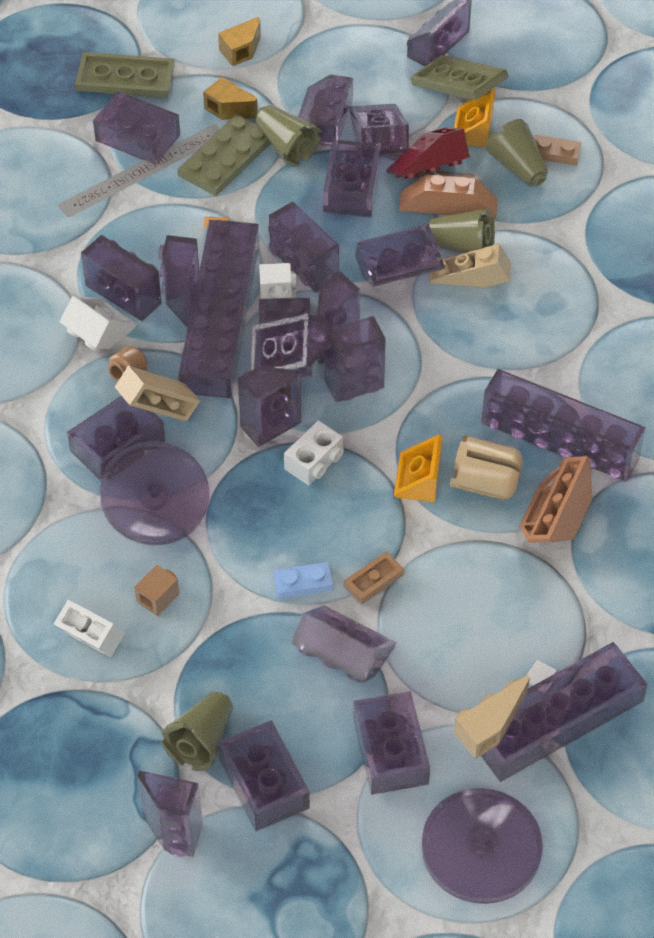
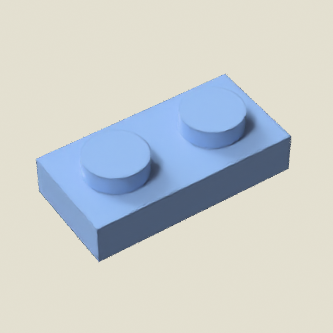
[273,562,333,599]

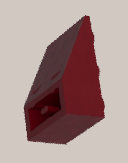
[386,127,470,179]

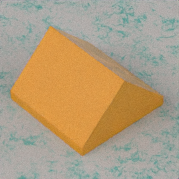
[454,88,496,147]
[394,434,443,502]

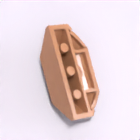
[399,171,498,218]
[519,456,593,543]

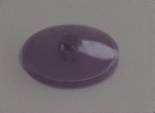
[100,441,209,545]
[421,788,543,904]

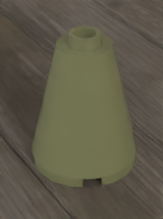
[256,105,321,167]
[486,118,548,187]
[424,209,495,253]
[162,691,233,771]

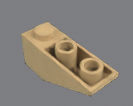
[429,244,511,287]
[454,675,530,759]

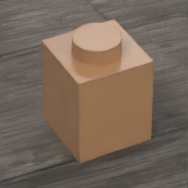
[135,565,179,616]

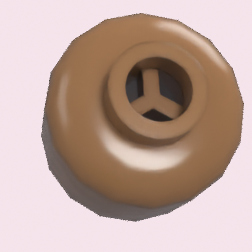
[108,346,147,381]

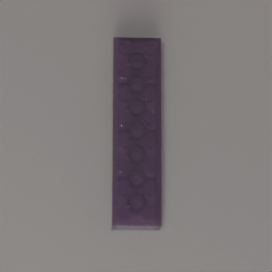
[178,220,260,398]

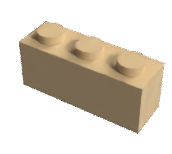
[115,366,200,422]

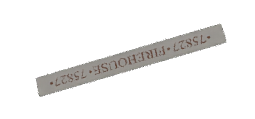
[58,124,220,217]

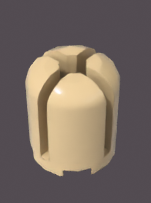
[450,435,523,500]

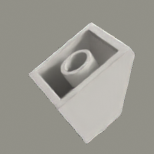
[59,295,137,350]

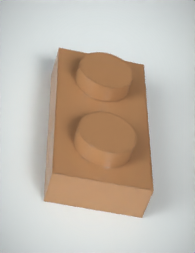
[534,135,582,166]
[344,551,404,605]

